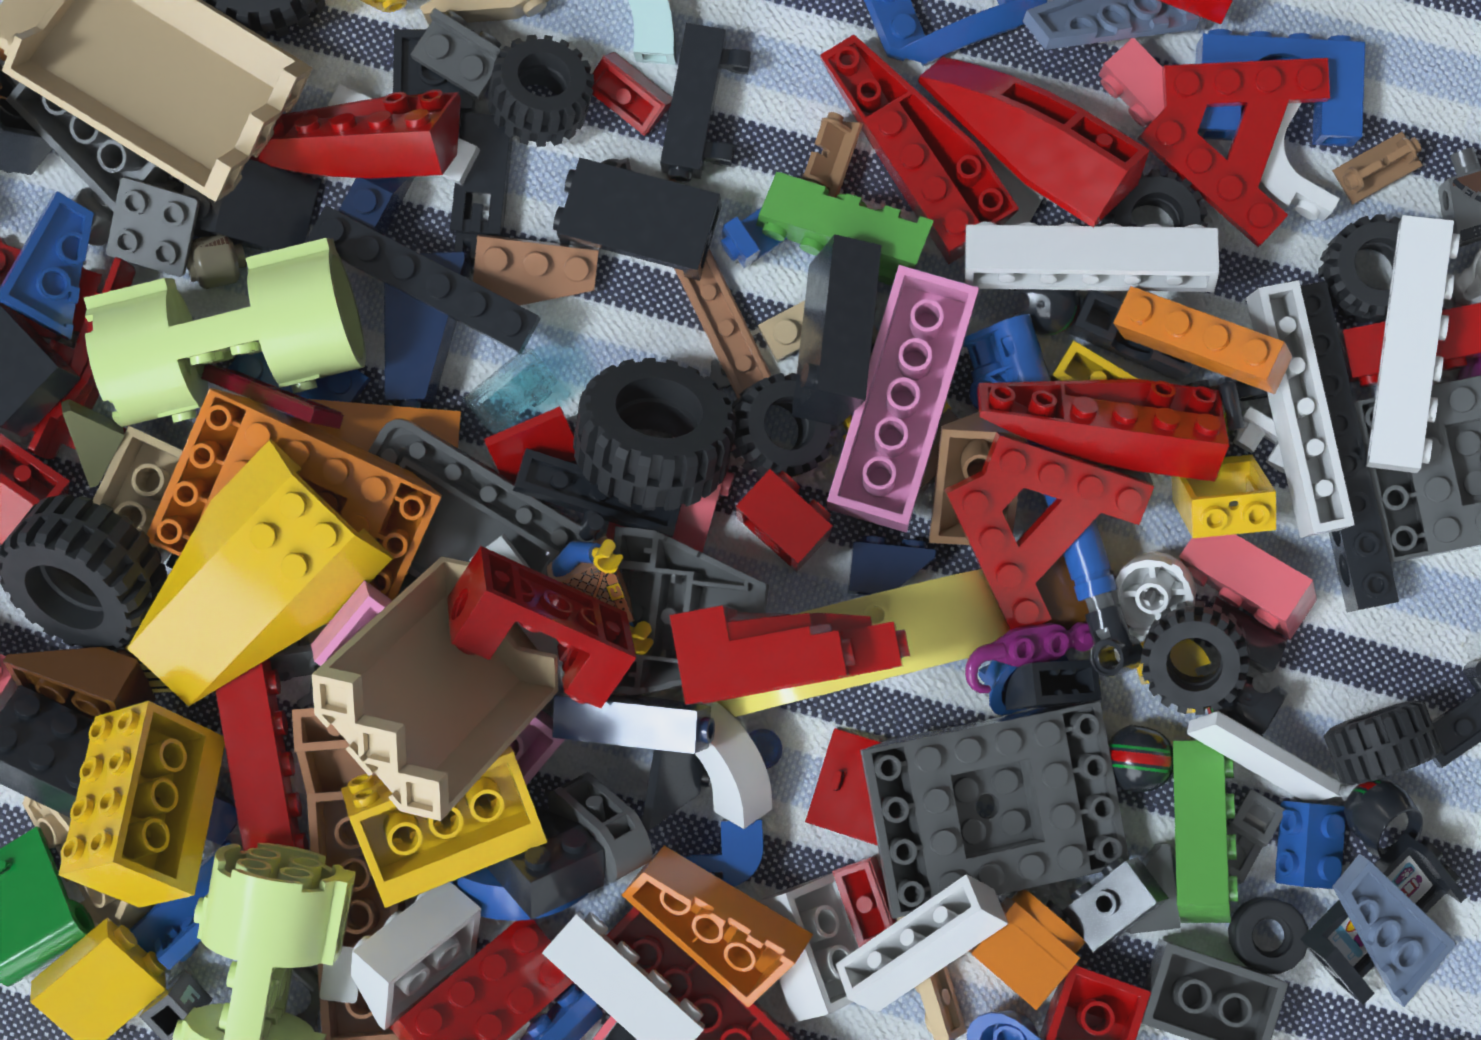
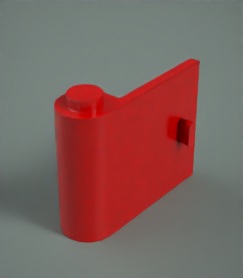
[805,728,881,846]

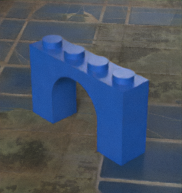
[1195,29,1365,147]

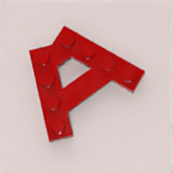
[1137,58,1330,247]
[944,432,1154,630]

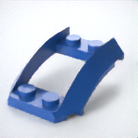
[864,0,1047,66]

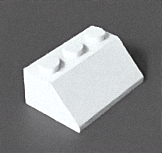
[758,873,859,1022]
[351,882,481,1030]

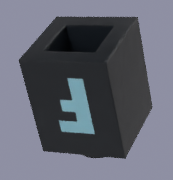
[139,969,213,1040]

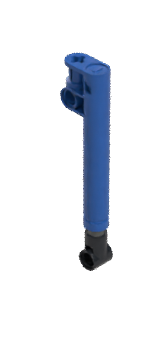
[962,314,1143,677]

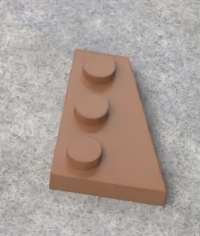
[473,234,599,306]

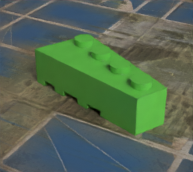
[756,171,934,286]
[1173,740,1238,923]

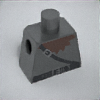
[1438,147,1481,247]

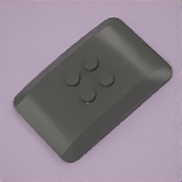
[368,418,597,596]

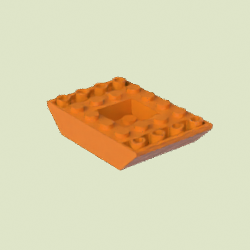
[147,388,442,625]

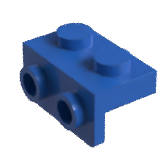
[1275,801,1346,889]
[520,984,603,1040]

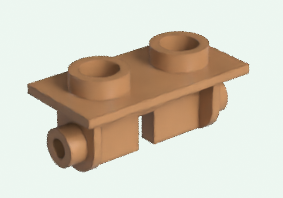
[801,112,863,198]
[1332,132,1423,205]

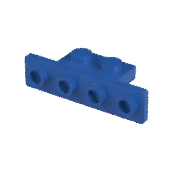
[129,840,241,970]

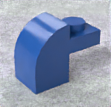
[682,819,763,887]

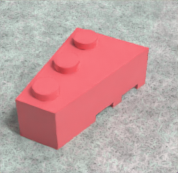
[1179,534,1317,640]

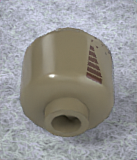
[187,235,247,289]

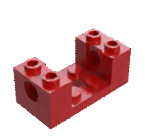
[447,546,636,709]

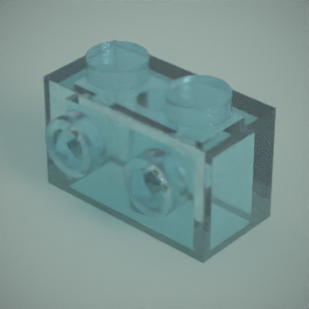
[462,348,559,434]

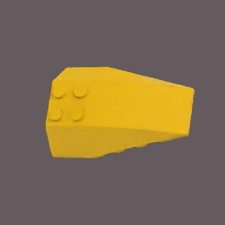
[127,439,394,706]

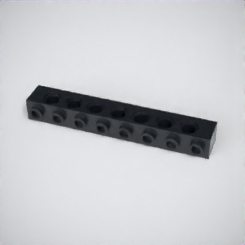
[1300,281,1399,613]

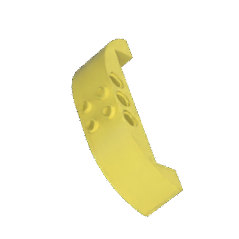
[717,569,1010,718]

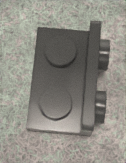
[410,8,501,101]

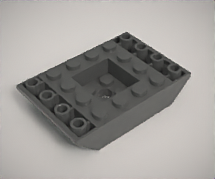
[1354,376,1481,563]
[860,701,1130,919]

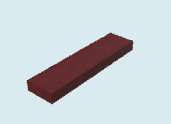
[201,364,344,429]

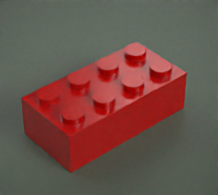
[390,919,573,1040]

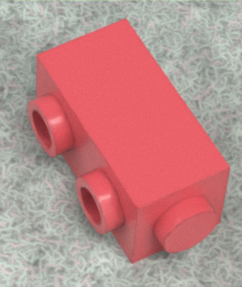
[1099,38,1164,127]

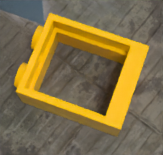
[1171,455,1276,538]

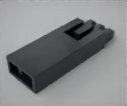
[450,112,513,264]

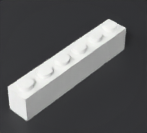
[1366,215,1460,473]
[965,222,1219,292]
[1246,280,1355,538]

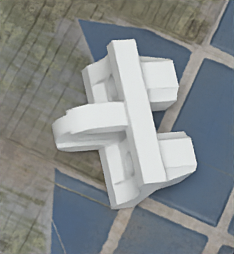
[1233,406,1285,473]

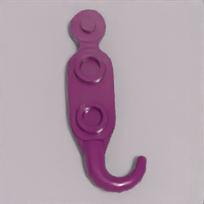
[965,622,1094,693]

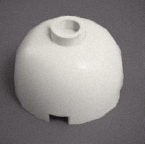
[1111,552,1196,636]

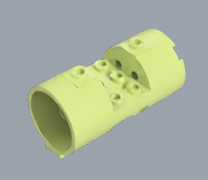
[84,238,366,427]
[173,843,356,1040]

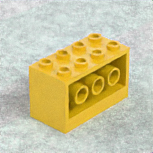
[58,701,225,908]
[341,745,547,908]

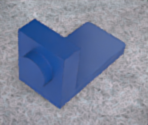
[720,207,787,268]

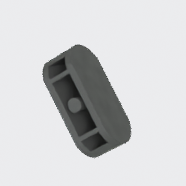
[548,772,652,883]

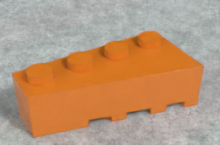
[622,846,814,1007]

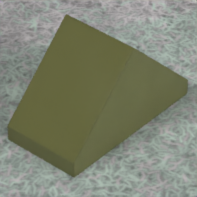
[61,399,125,488]

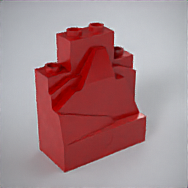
[669,605,910,705]

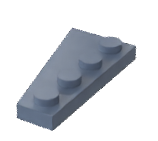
[1023,0,1201,50]
[1332,854,1457,1007]

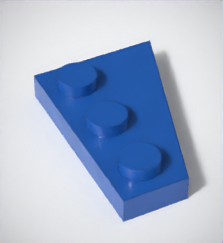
[0,191,94,341]

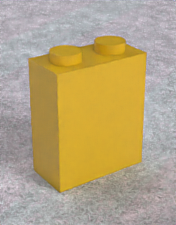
[30,917,166,1040]

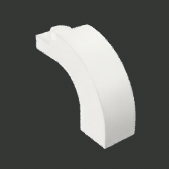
[1258,103,1340,221]
[672,695,772,829]

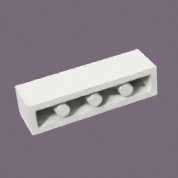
[835,874,1009,1012]
[542,911,705,1040]

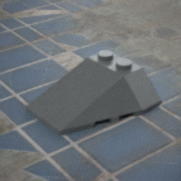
[612,526,769,696]

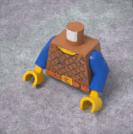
[547,536,654,655]

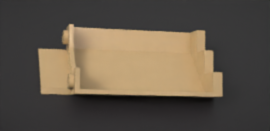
[0,0,312,202]
[312,557,558,821]

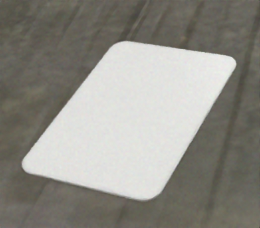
[319,946,358,1003]

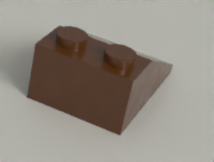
[3,647,156,720]

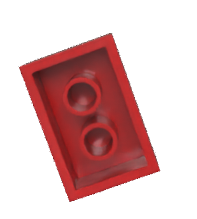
[735,469,833,573]

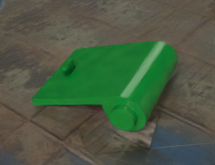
[0,826,95,987]

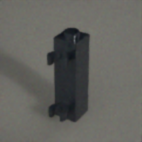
[660,23,751,182]

